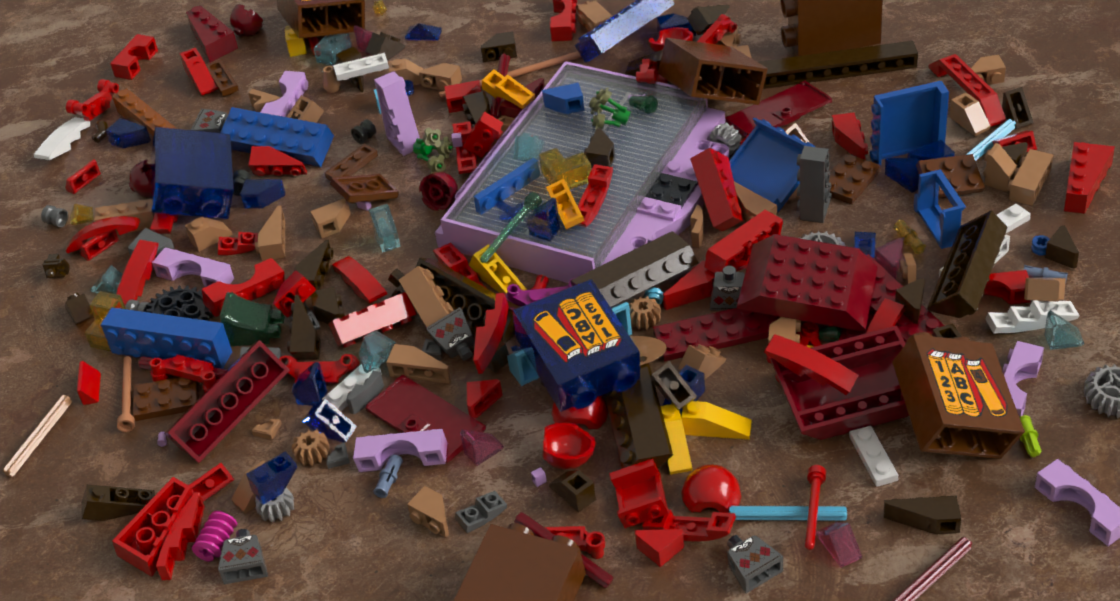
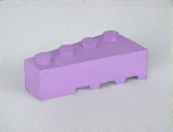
[374,71,420,156]

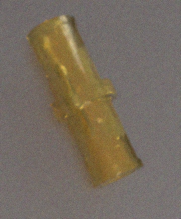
[893,220,926,254]

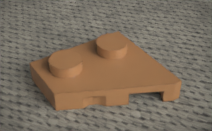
[900,253,916,285]

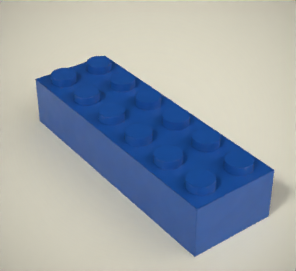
[218,107,334,167]
[101,307,232,369]

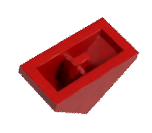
[467,379,503,419]
[635,529,684,567]

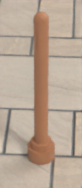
[117,356,135,432]

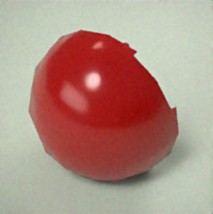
[648,27,693,52]
[551,384,608,429]
[542,423,596,470]
[681,464,742,513]

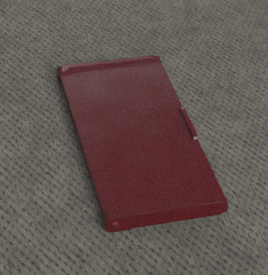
[725,81,832,137]
[365,375,486,463]

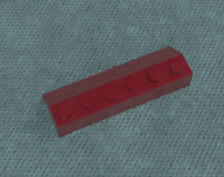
[164,340,290,463]

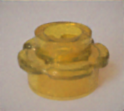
[372,0,387,16]

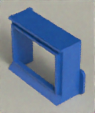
[914,169,966,249]

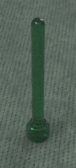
[480,192,542,263]

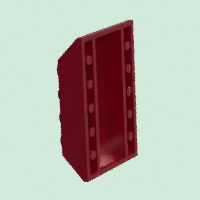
[737,234,878,332]
[771,326,909,440]

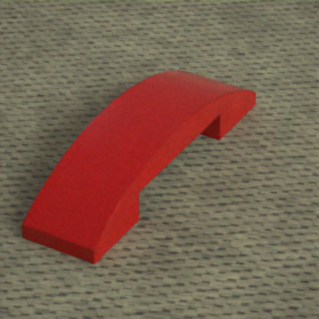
[452,121,477,174]
[577,164,613,227]
[65,216,140,254]
[642,509,736,542]

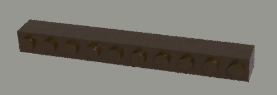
[758,40,918,89]

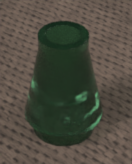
[629,95,658,114]

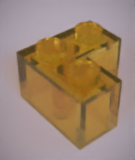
[539,148,591,190]
[85,291,126,352]

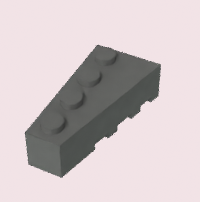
[797,146,832,223]

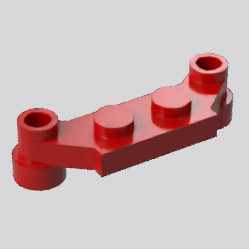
[697,14,737,44]
[636,59,668,84]
[66,79,119,121]
[150,354,217,393]
[279,354,360,384]
[544,526,605,559]

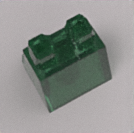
[220,292,285,347]

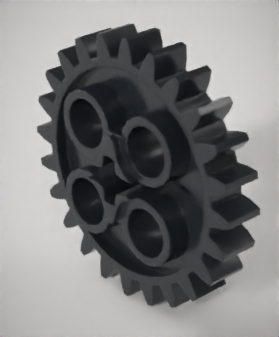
[146,285,213,321]

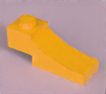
[482,69,535,110]
[546,178,585,230]

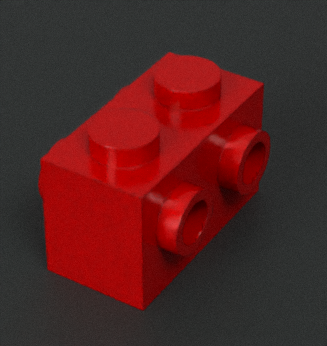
[463,111,503,158]

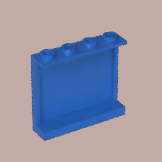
[870,81,949,165]
[729,117,815,213]

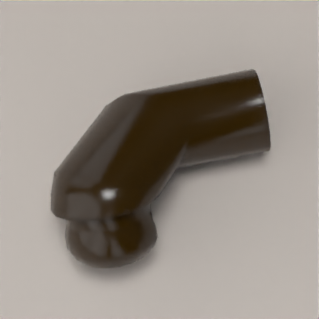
[92,120,109,143]

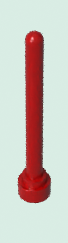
[805,465,826,550]

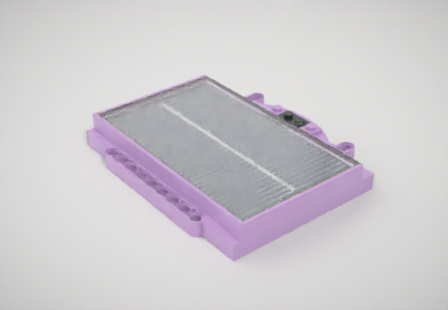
[435,61,729,283]

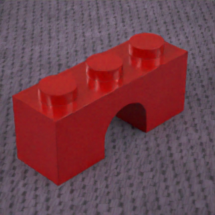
[110,34,158,80]

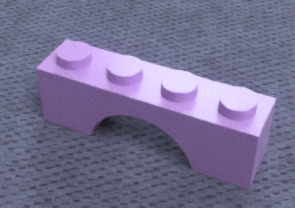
[261,71,308,117]
[152,247,234,287]
[1002,341,1044,417]
[353,429,448,472]
[1035,459,1120,546]

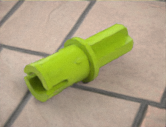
[1020,415,1041,458]

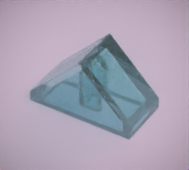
[90,265,123,296]
[1044,310,1085,350]

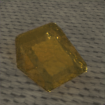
[71,204,93,225]

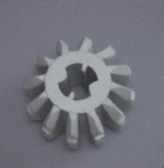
[709,122,742,155]
[255,484,294,523]

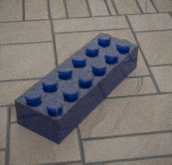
[574,0,675,63]

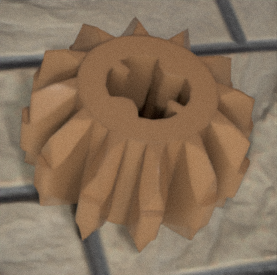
[629,296,661,330]
[291,429,330,467]

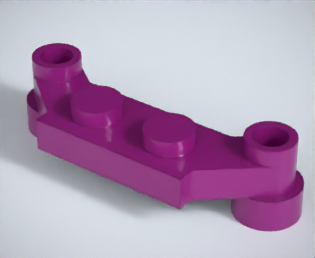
[505,278,577,311]

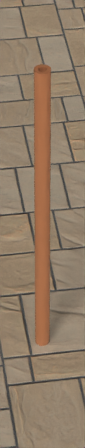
[439,48,590,99]

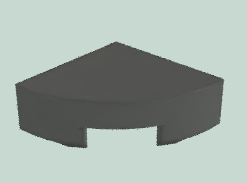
[422,339,442,360]
[326,442,350,469]

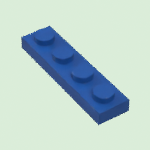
[474,158,541,215]

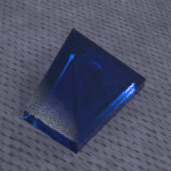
[405,23,442,40]

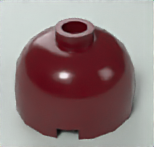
[230,4,264,36]
[129,159,158,198]
[419,172,458,211]

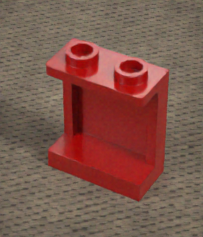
[609,458,669,528]

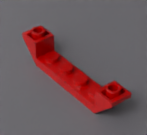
[928,54,1006,127]

